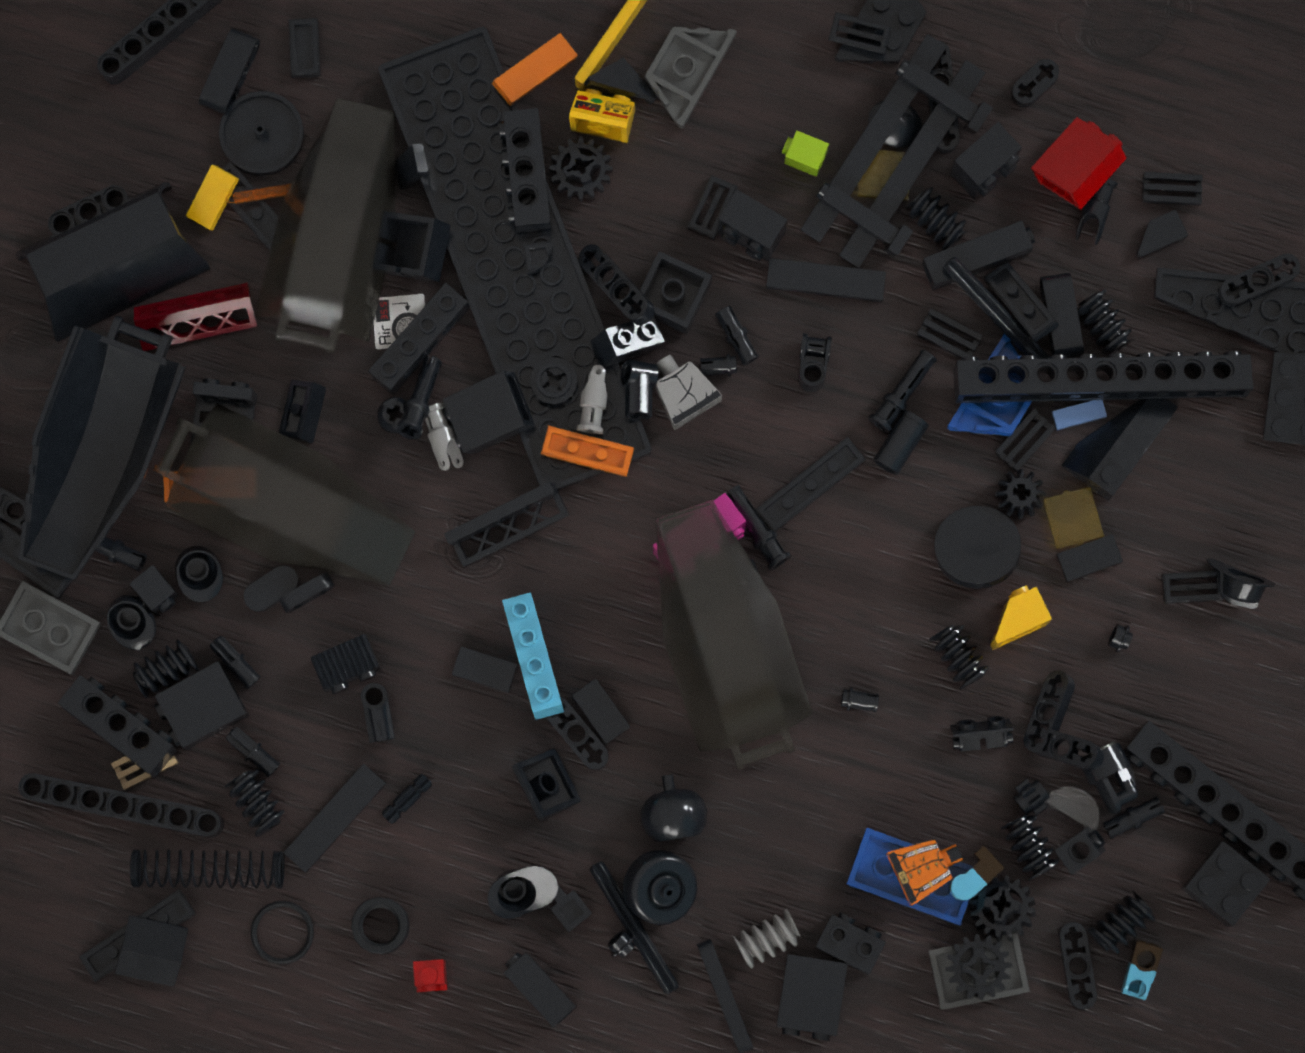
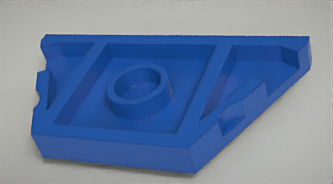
[947,333,1032,436]

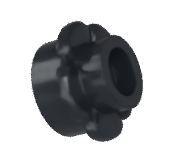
[1108,624,1133,652]
[607,930,635,958]

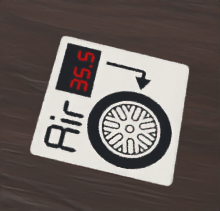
[372,294,425,350]

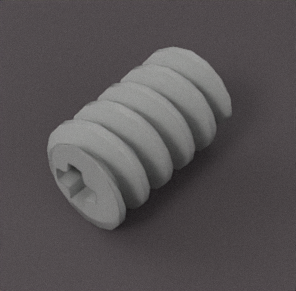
[733,909,801,968]

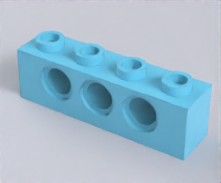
[502,592,564,720]

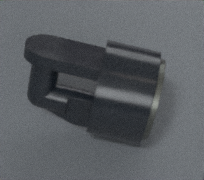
[1082,741,1138,815]

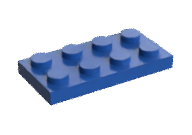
[846,828,973,926]

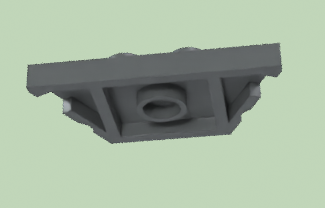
[645,27,737,129]

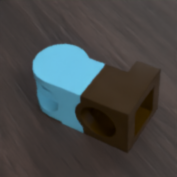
[949,846,1004,901]
[1121,938,1163,1000]

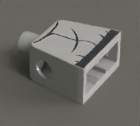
[656,355,722,430]

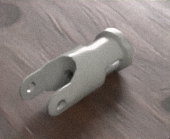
[576,365,608,434]
[425,403,464,471]

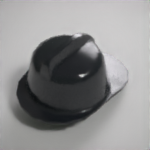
[1207,558,1275,609]
[487,865,558,919]

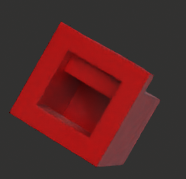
[413,959,448,993]

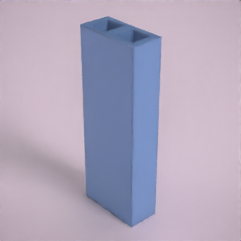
[1051,400,1107,431]

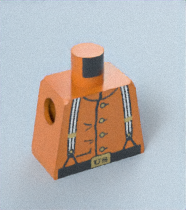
[886,840,963,906]

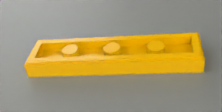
[575,0,647,92]

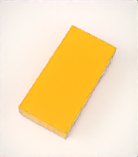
[186,165,239,230]

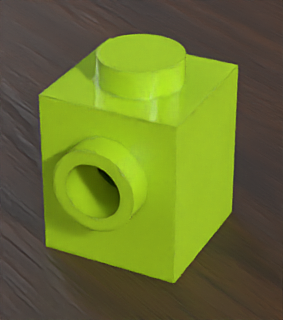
[782,131,829,177]

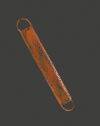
[226,182,310,204]

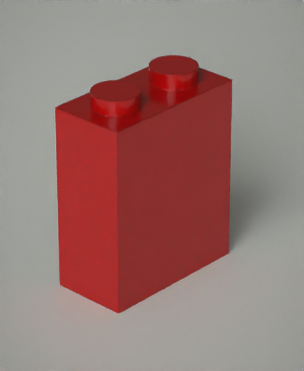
[1031,117,1127,209]

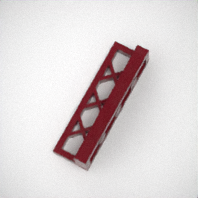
[134,283,257,351]

